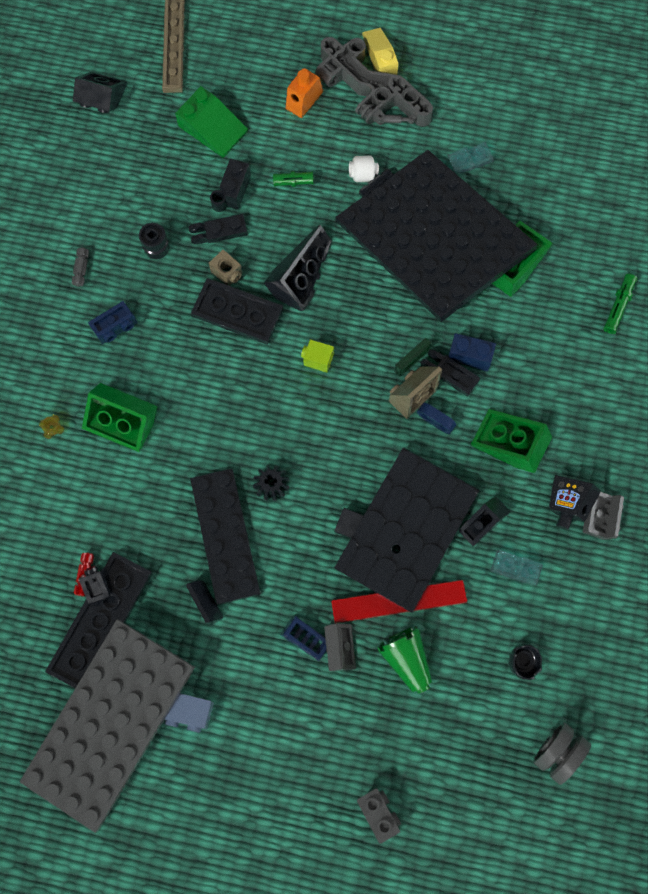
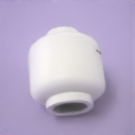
[349,155,379,182]

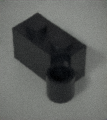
[210,159,251,212]

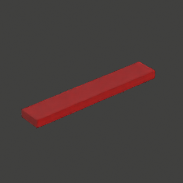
[331,580,467,624]

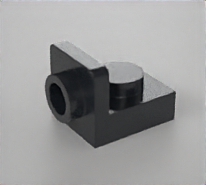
[79,566,111,604]

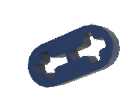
[417,403,456,434]

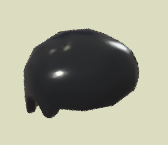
[508,644,542,680]

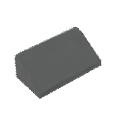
[325,624,356,671]

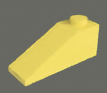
[362,28,398,75]

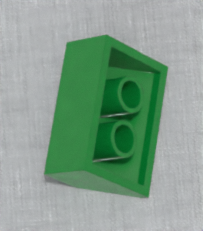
[82,383,158,452]

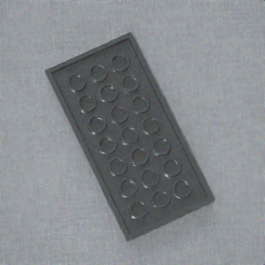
[20,620,195,833]

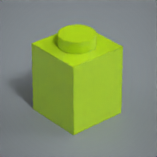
[301,339,334,373]

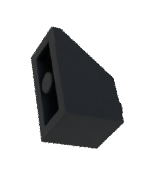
[458,496,510,546]

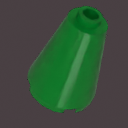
[377,626,432,694]

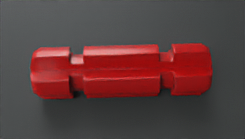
[74,553,94,596]

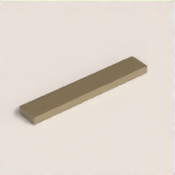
[162,0,185,93]

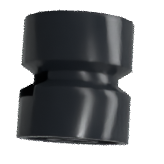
[139,222,170,260]

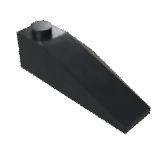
[264,225,331,311]

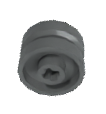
[533,722,591,785]

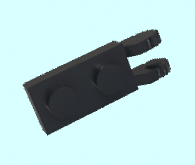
[188,214,248,244]
[420,349,480,397]

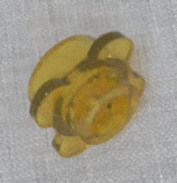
[39,415,64,439]

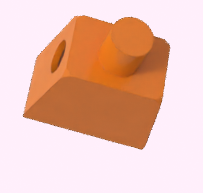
[286,68,323,119]

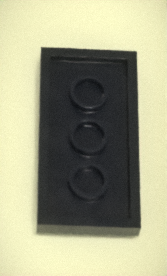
[191,278,283,345]

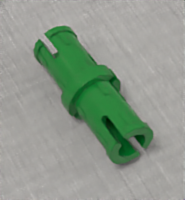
[273,171,314,187]

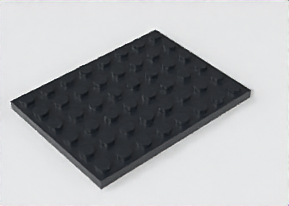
[335,150,537,322]

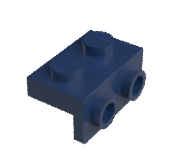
[88,301,137,345]

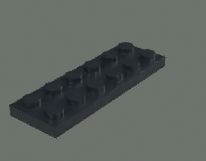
[190,469,261,605]
[45,552,153,688]

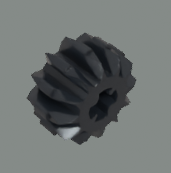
[253,465,290,502]

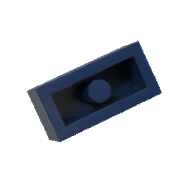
[449,333,496,372]

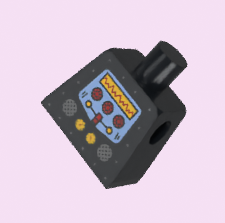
[549,475,601,530]

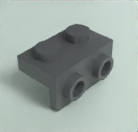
[583,492,624,540]
[357,788,401,844]

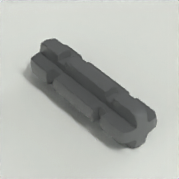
[71,247,89,287]

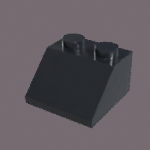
[73,71,127,113]

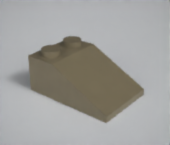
[389,366,442,419]

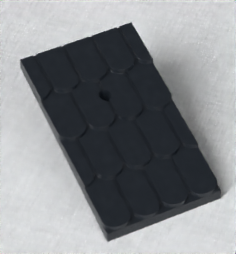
[334,447,479,613]

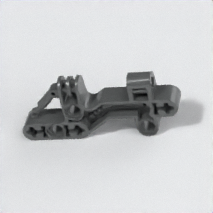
[315,37,433,127]

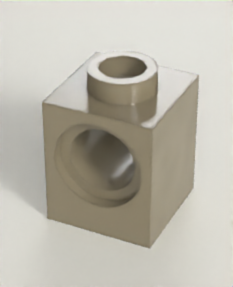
[209,250,242,286]

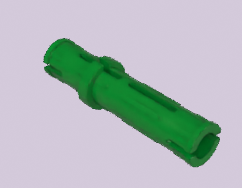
[603,274,638,334]

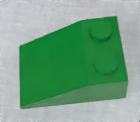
[175,86,248,158]
[492,221,553,297]
[471,409,552,473]

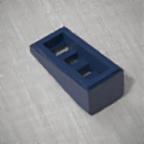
[280,616,327,661]

